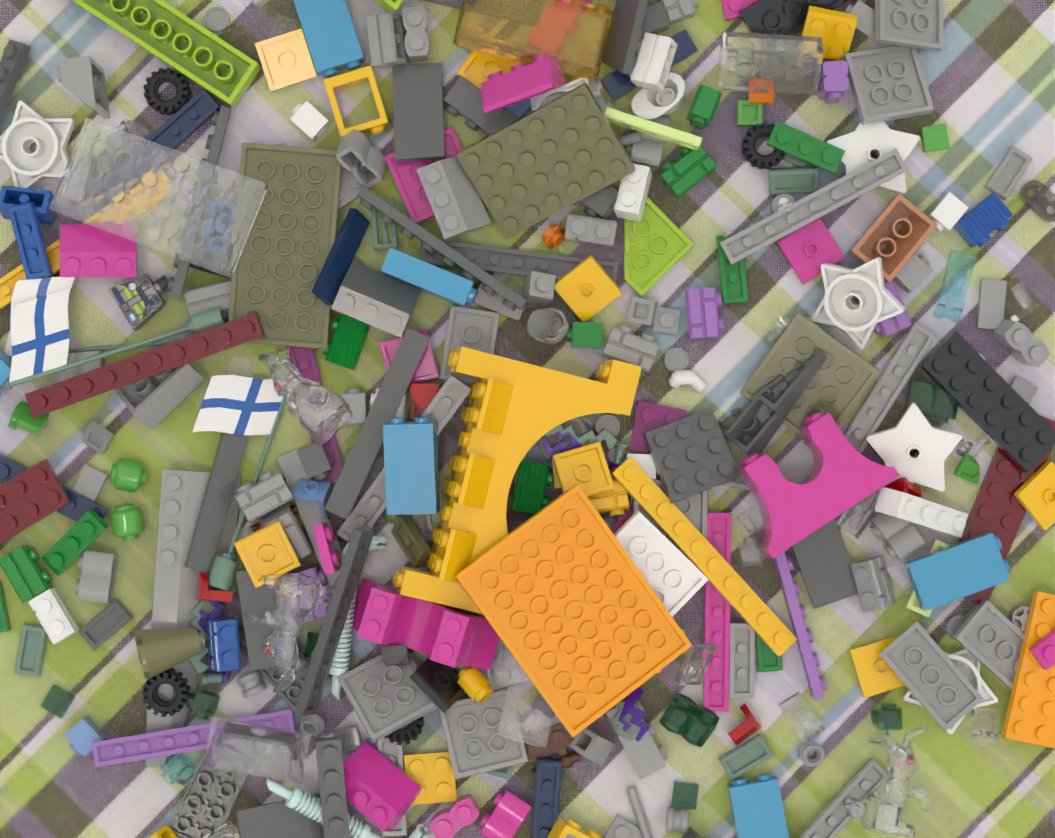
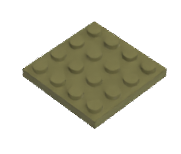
[740,312,880,437]

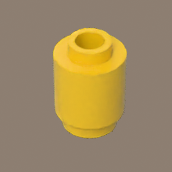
[457,666,494,704]

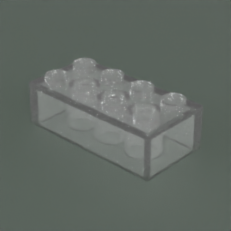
[717,31,824,96]

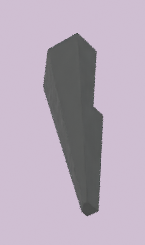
[717,349,827,455]

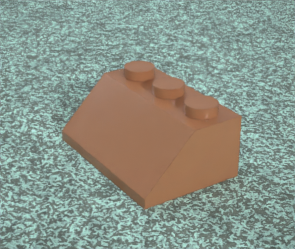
[847,193,937,283]

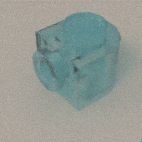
[160,753,196,785]

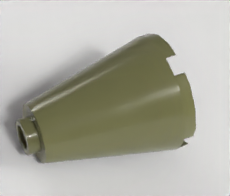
[134,628,206,679]

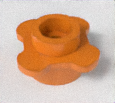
[542,224,565,249]

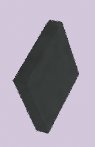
[409,658,464,713]

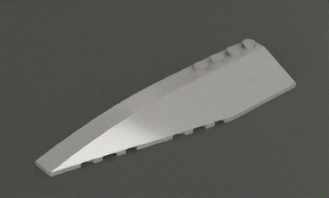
[145,469,241,767]

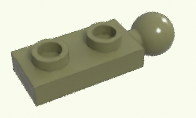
[383,508,431,568]

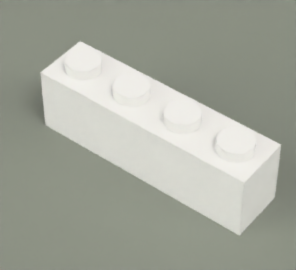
[874,487,968,538]

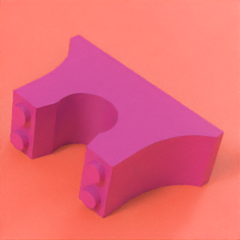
[737,411,900,559]
[352,578,500,670]

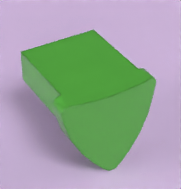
[8,401,49,435]

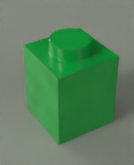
[567,322,602,349]

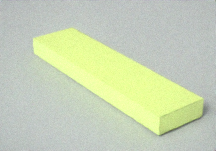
[605,107,702,151]

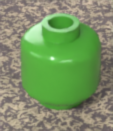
[109,458,147,492]
[110,503,145,541]

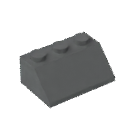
[331,261,421,338]

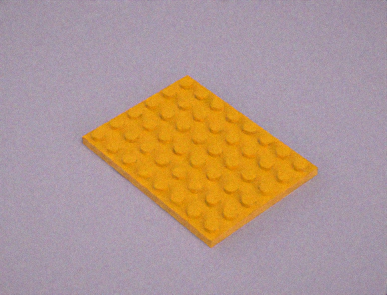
[455,484,692,737]

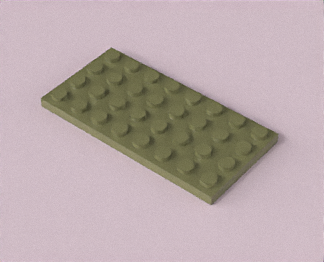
[228,142,341,349]

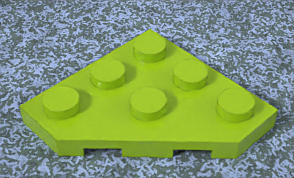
[624,197,694,297]

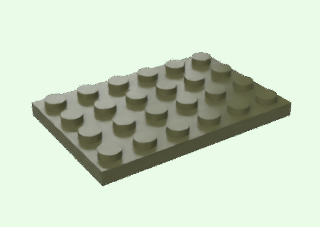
[456,82,636,239]

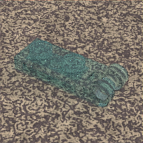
[934,250,976,323]

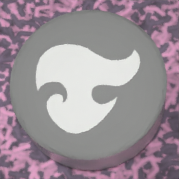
[771,194,796,214]

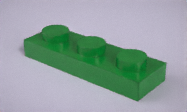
[766,121,845,175]
[41,508,109,576]

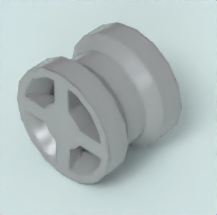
[1008,606,1030,631]
[236,670,267,698]
[665,807,688,834]

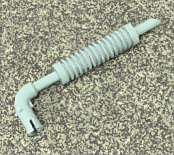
[329,535,386,701]
[267,778,431,838]

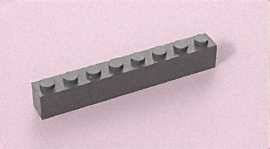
[443,76,618,219]

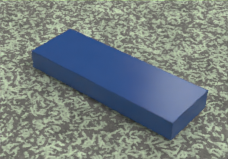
[7,202,53,280]

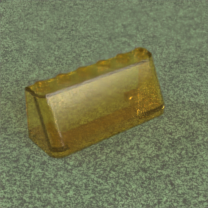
[453,0,614,79]

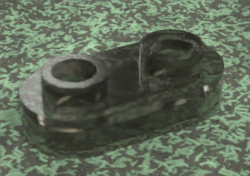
[1019,180,1055,222]

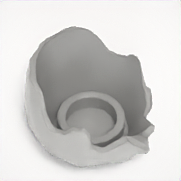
[527,308,569,344]

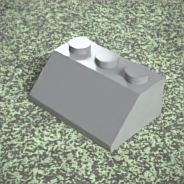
[56,56,110,119]
[417,157,491,242]
[115,363,205,430]

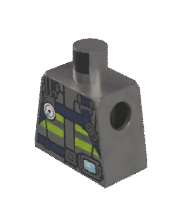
[108,274,169,331]

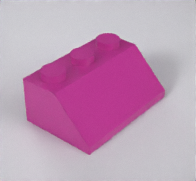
[482,53,566,113]
[60,224,137,277]
[343,741,423,832]

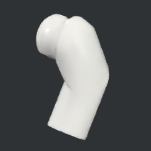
[669,370,707,393]

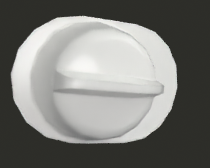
[632,72,685,120]

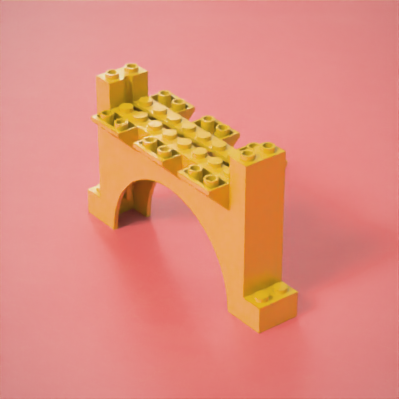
[392,347,642,614]

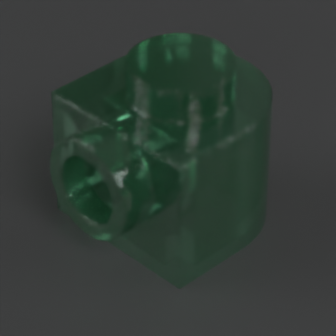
[186,688,220,719]
[871,703,903,731]

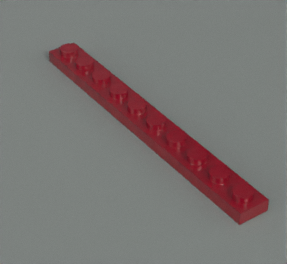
[25,312,265,418]

